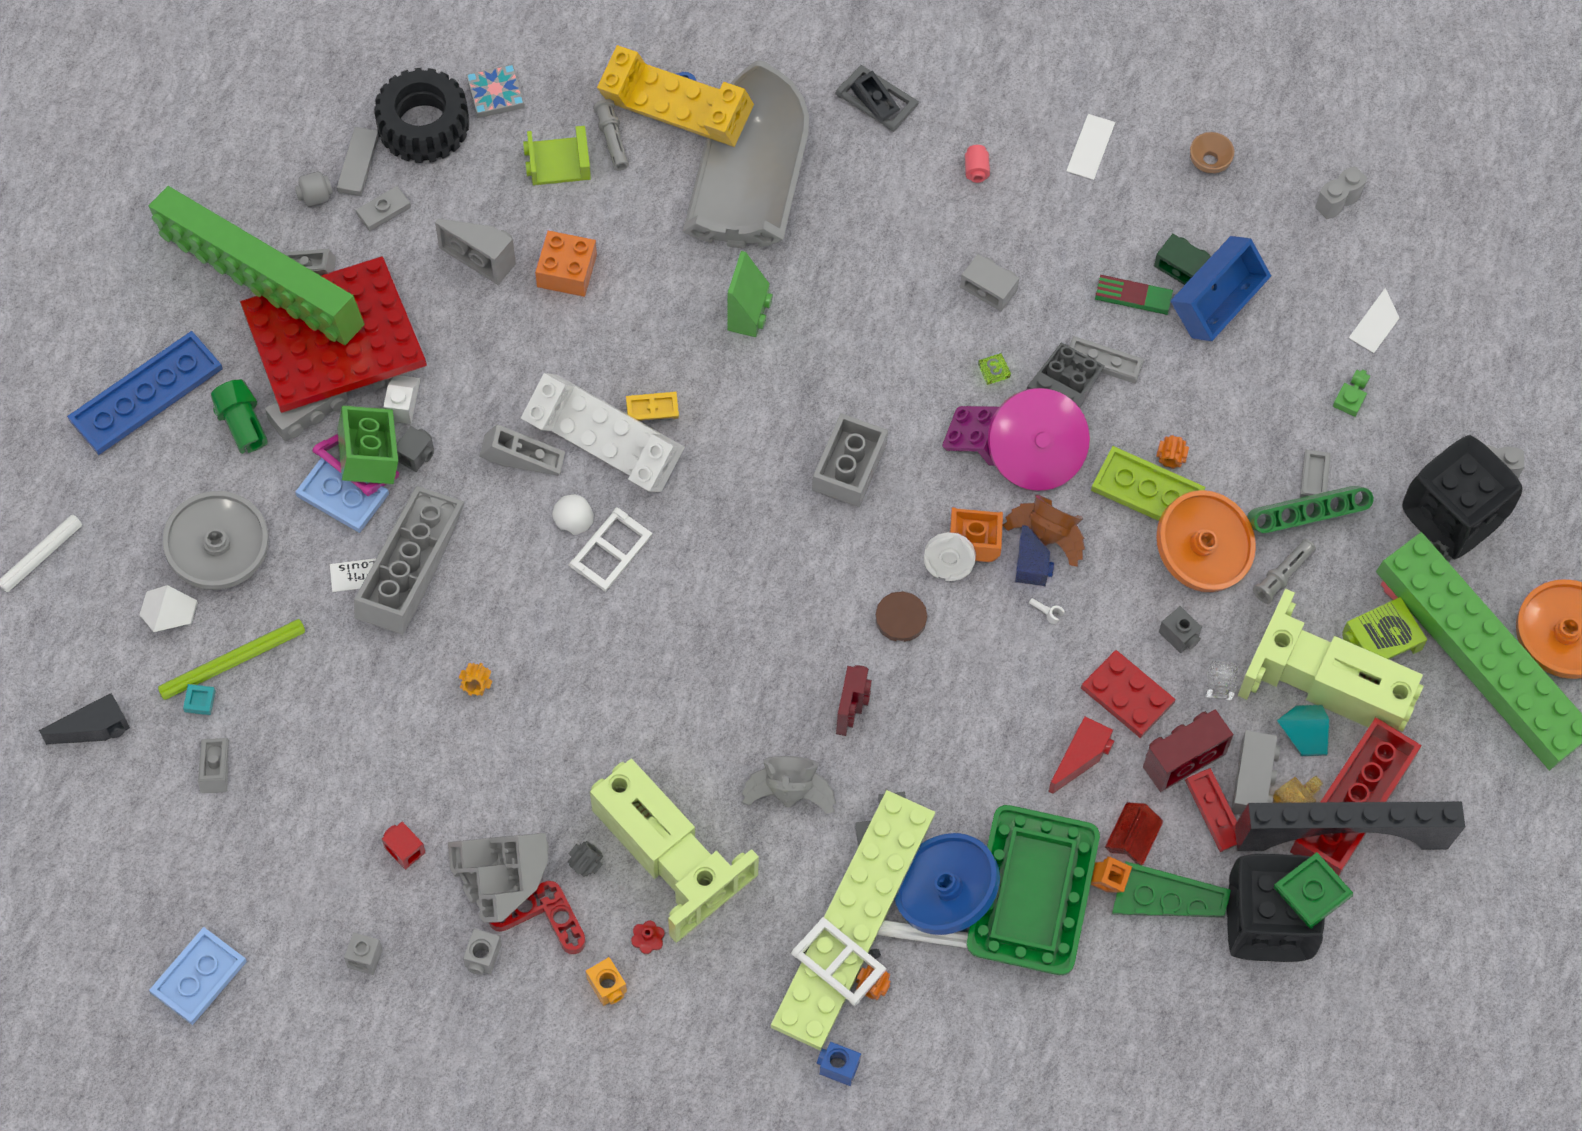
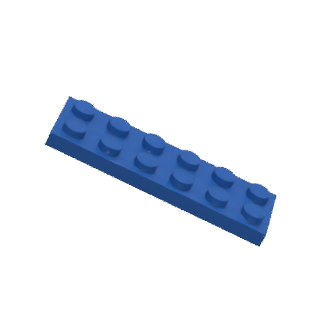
[67,331,223,455]

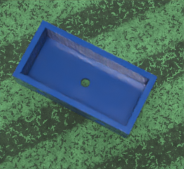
[1170,236,1272,341]

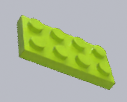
[1091,446,1206,521]

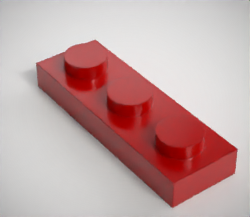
[1185,768,1237,852]

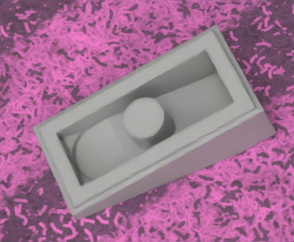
[283,249,336,276]
[198,738,229,793]

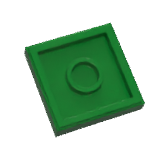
[1274,852,1353,929]

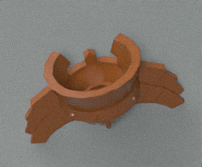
[1002,495,1085,567]

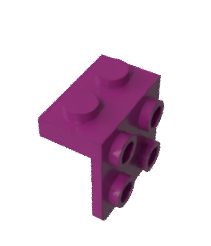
[942,406,999,466]

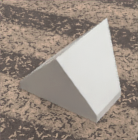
[140,585,198,632]

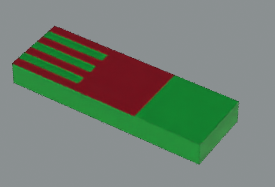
[1095,274,1173,315]

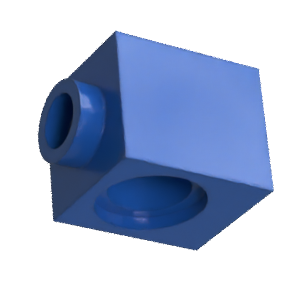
[817,1042,861,1086]

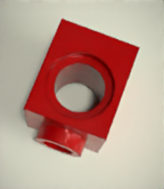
[381,821,426,870]

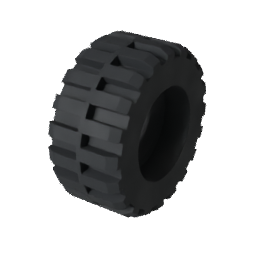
[374,68,469,163]

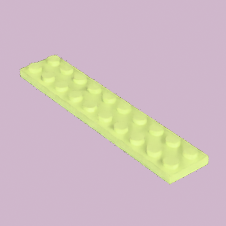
[771,790,935,1051]

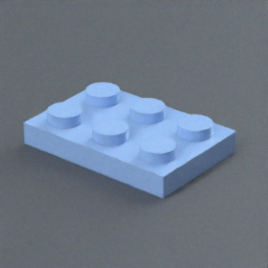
[295,458,389,533]
[149,927,247,1025]

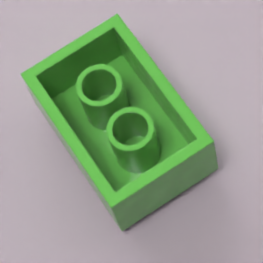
[337,406,398,484]

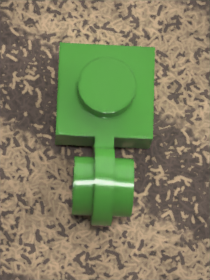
[1333,369,1370,417]

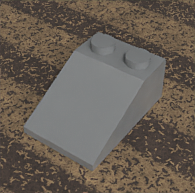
[435,219,516,285]

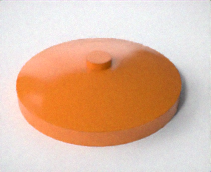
[1156,490,1256,592]
[1516,579,1582,679]

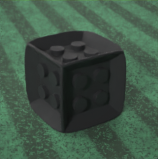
[1402,435,1523,560]
[1227,854,1325,962]

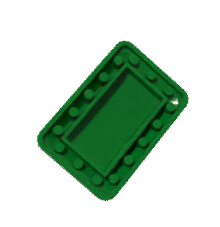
[967,805,1100,976]

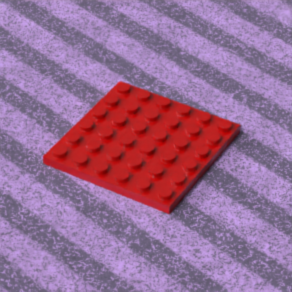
[240,256,427,413]

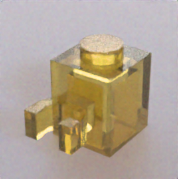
[1272,776,1323,803]

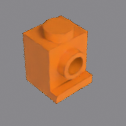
[1091,857,1132,892]

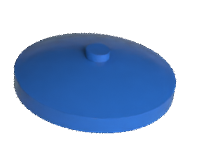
[895,833,1000,935]

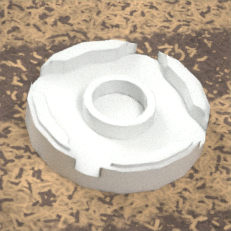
[924,532,976,581]

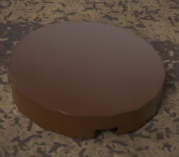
[875,591,927,642]

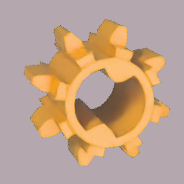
[459,663,492,696]

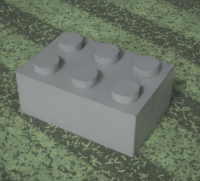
[812,413,888,507]

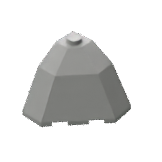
[448,833,549,922]

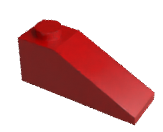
[1048,716,1115,794]

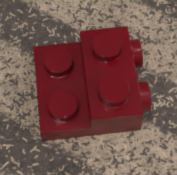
[836,665,872,736]

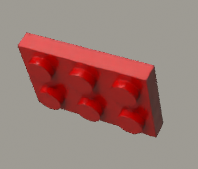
[1081,650,1176,739]

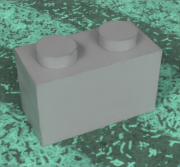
[960,254,1019,312]

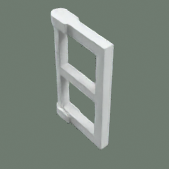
[569,507,653,592]
[791,917,886,1006]

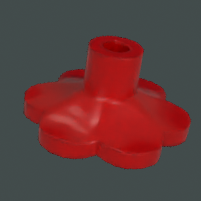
[631,920,665,954]

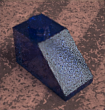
[1015,525,1054,586]

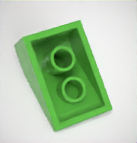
[727,251,773,337]

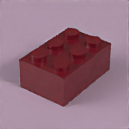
[1143,709,1234,793]

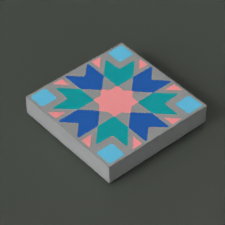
[466,64,525,118]

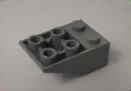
[1026,342,1105,408]

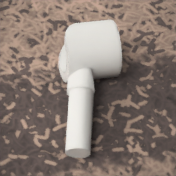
[1029,598,1065,624]

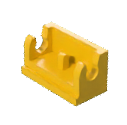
[626,392,679,421]

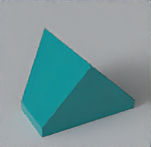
[1277,705,1329,756]

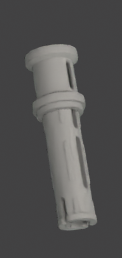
[593,99,629,171]
[1253,539,1316,604]

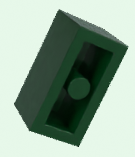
[1154,233,1211,285]

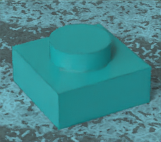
[183,684,216,715]

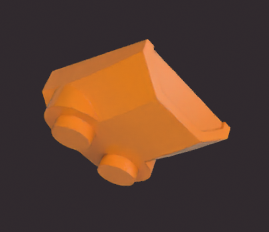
[950,507,1003,562]

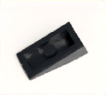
[850,70,900,122]

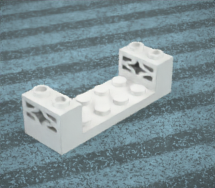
[521,373,685,492]

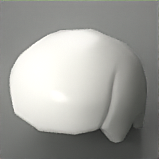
[552,494,594,535]

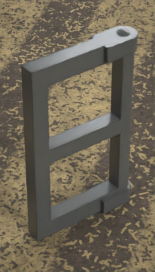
[835,65,919,132]

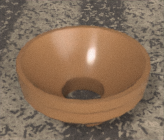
[1190,132,1234,173]

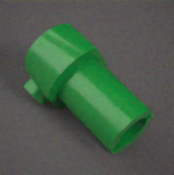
[211,379,268,454]

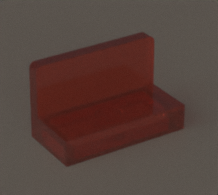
[1105,802,1163,865]

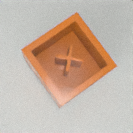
[535,230,597,297]

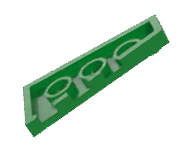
[1111,861,1231,917]

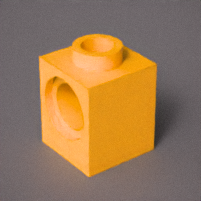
[586,957,627,1006]

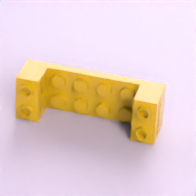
[597,45,754,147]

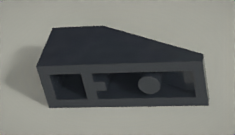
[39,693,130,745]

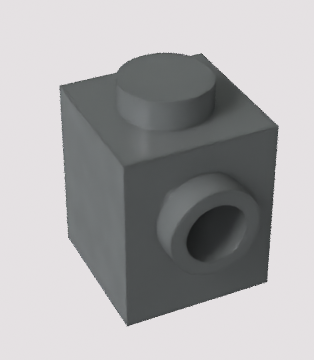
[397,426,434,472]
[1159,606,1202,653]

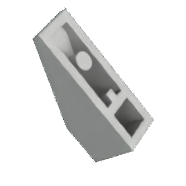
[479,424,565,476]

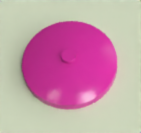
[988,388,1090,491]

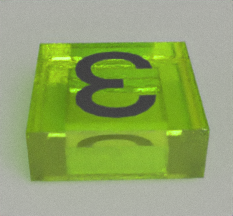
[978,353,1011,385]

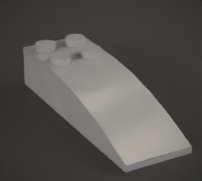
[354,486,464,635]

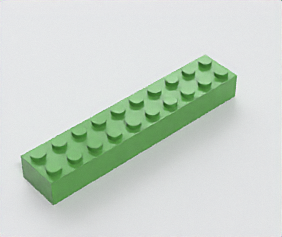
[148,186,365,345]
[1376,532,1582,771]

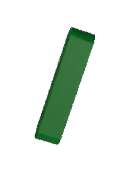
[1247,486,1374,533]

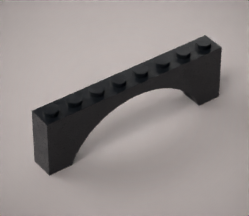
[1235,801,1466,851]

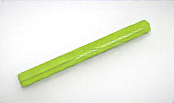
[158,619,305,700]

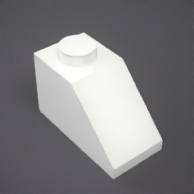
[383,375,420,424]

